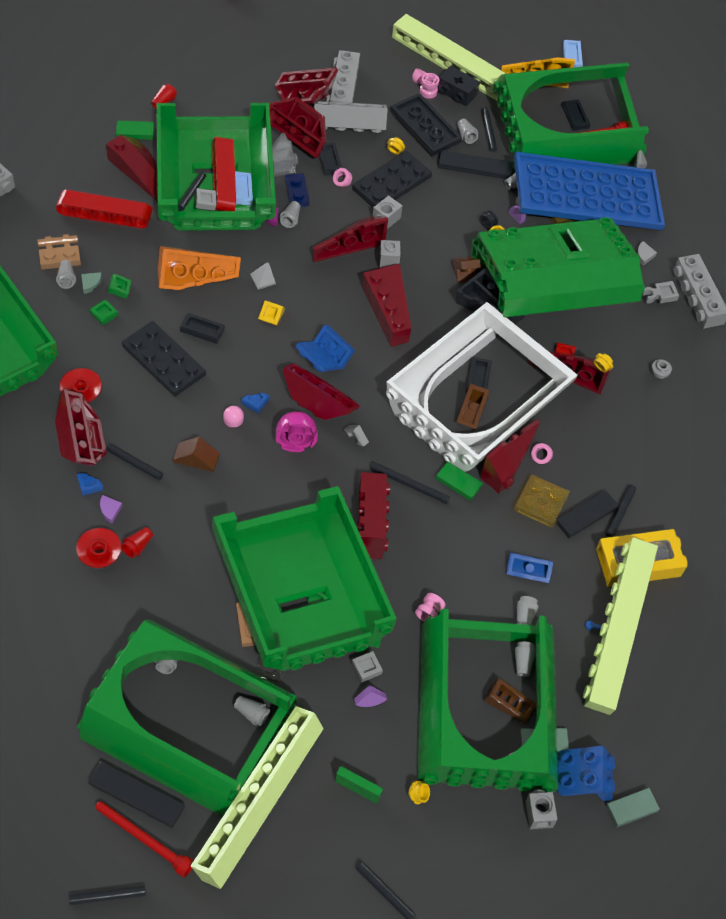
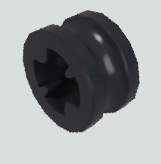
[480,210,498,230]

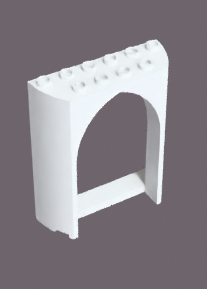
[386,302,577,472]

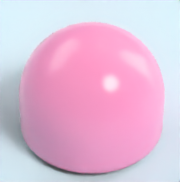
[412,68,426,85]
[333,168,352,187]
[223,406,244,427]
[531,443,553,464]

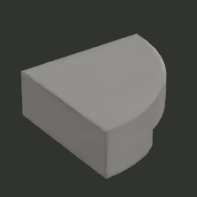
[638,241,657,266]
[344,425,369,446]

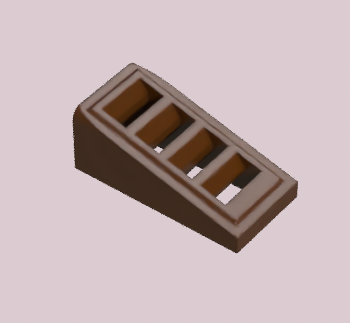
[483,678,537,723]

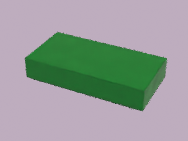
[116,121,154,140]
[436,462,483,501]
[335,767,383,804]

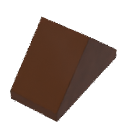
[173,437,220,472]

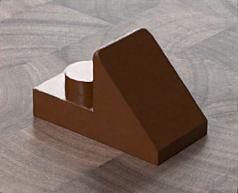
[451,257,480,283]
[457,383,490,429]

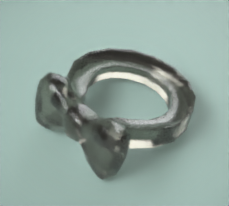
[257,657,284,683]

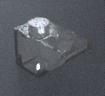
[272,133,298,177]

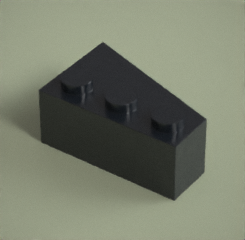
[456,268,525,325]

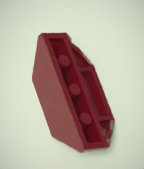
[275,67,338,103]
[269,97,326,158]
[283,363,360,420]
[55,390,107,466]

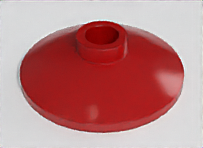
[60,368,102,403]
[76,528,121,568]

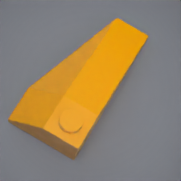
[501,57,575,88]

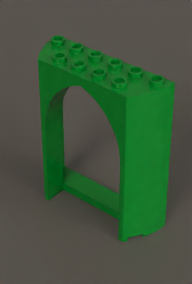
[493,62,649,168]
[417,609,558,792]
[77,619,298,817]

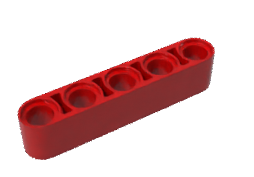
[212,137,236,211]
[56,190,153,228]

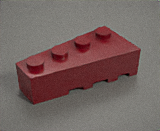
[362,263,411,347]
[357,472,390,559]

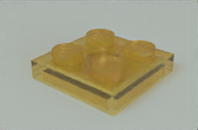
[514,474,570,528]

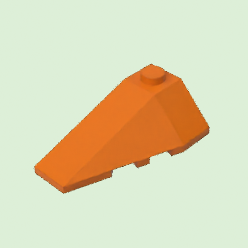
[158,246,241,290]

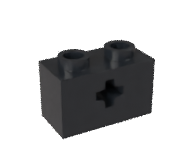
[438,66,480,106]

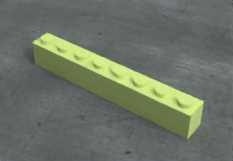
[392,14,506,101]
[583,537,658,715]
[191,706,324,889]

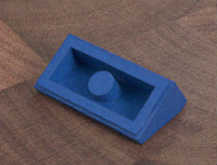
[506,552,553,583]

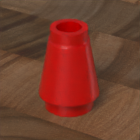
[151,84,177,110]
[121,527,153,558]

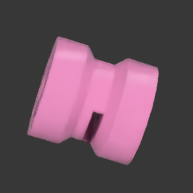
[420,73,439,99]
[415,593,446,622]

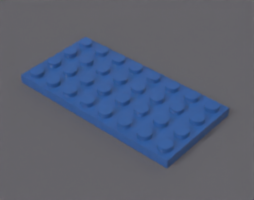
[514,152,665,230]

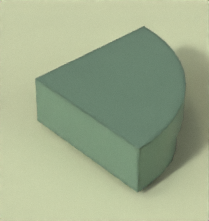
[81,272,102,294]

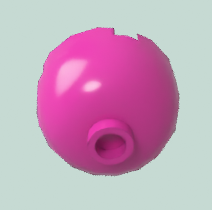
[276,412,318,452]

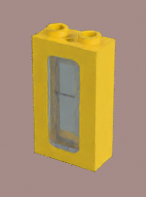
[596,529,687,587]

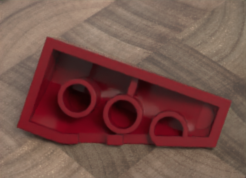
[106,135,158,202]
[312,216,388,262]
[527,351,612,395]
[480,419,540,494]

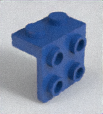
[296,325,356,372]
[558,746,615,802]

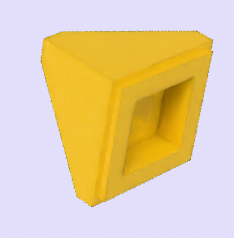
[258,300,285,325]

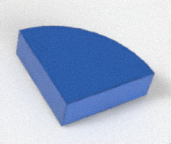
[241,393,270,413]
[77,473,104,496]

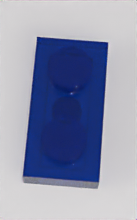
[285,174,310,207]

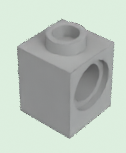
[372,195,403,229]
[379,240,400,269]
[525,790,557,829]

